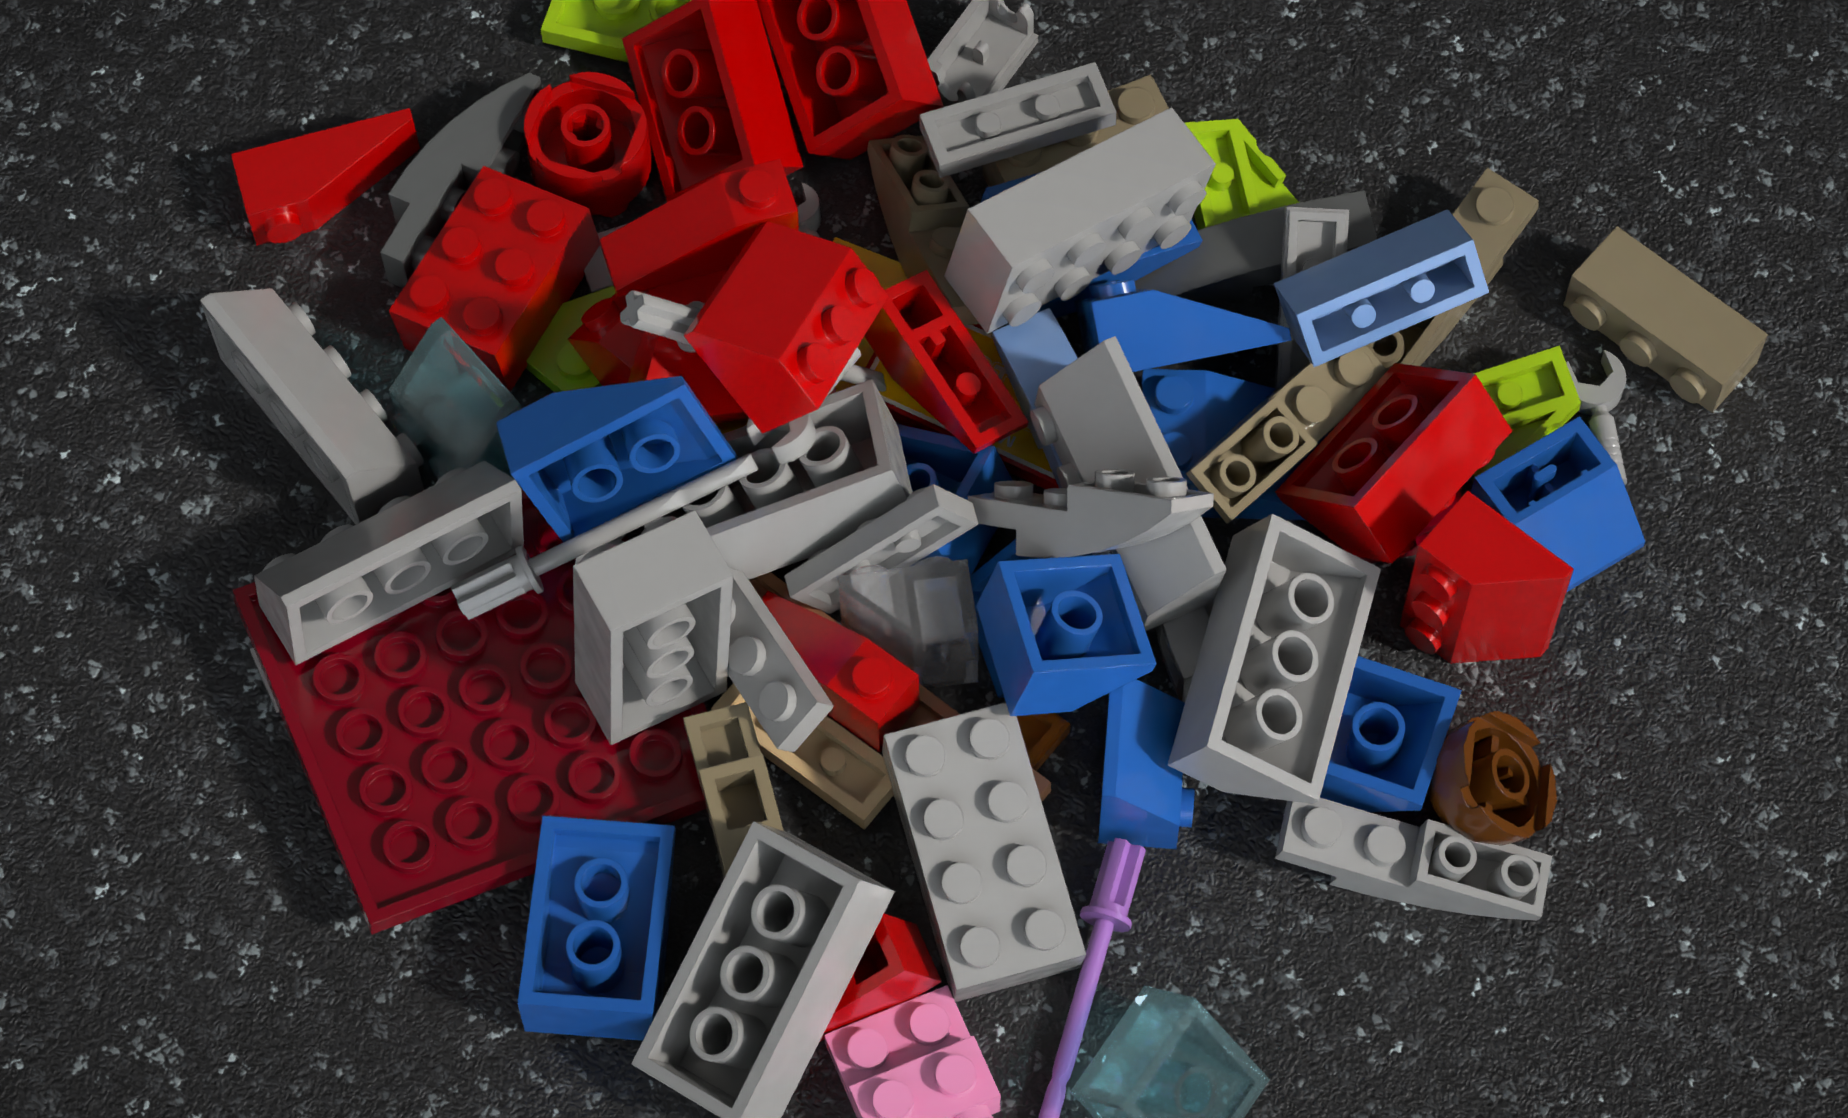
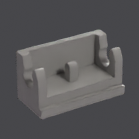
[927,0,1039,108]

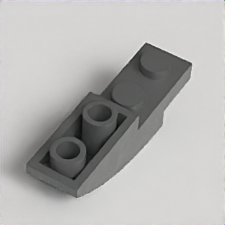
[380,73,542,288]

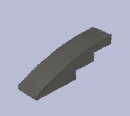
[1135,190,1377,306]

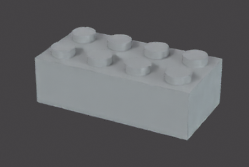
[944,107,1216,334]
[644,379,912,580]
[573,510,733,745]
[882,702,1086,1002]
[631,821,895,1118]

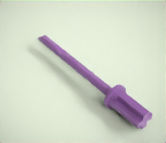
[1038,838,1146,1118]

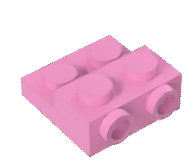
[824,985,1001,1118]

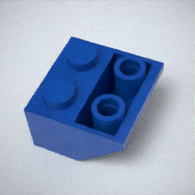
[1471,416,1645,592]

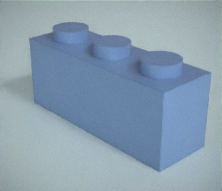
[1274,209,1489,367]

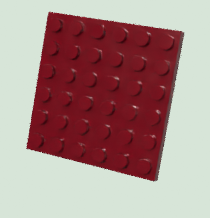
[233,488,707,935]

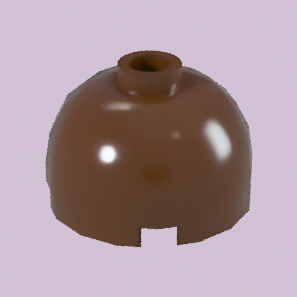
[1428,711,1557,846]

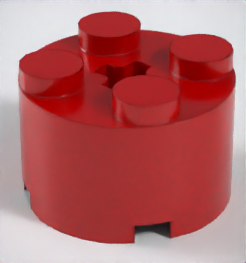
[524,72,652,217]

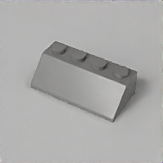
[200,288,424,524]
[1030,336,1227,631]
[254,460,524,665]
[1168,514,1381,804]

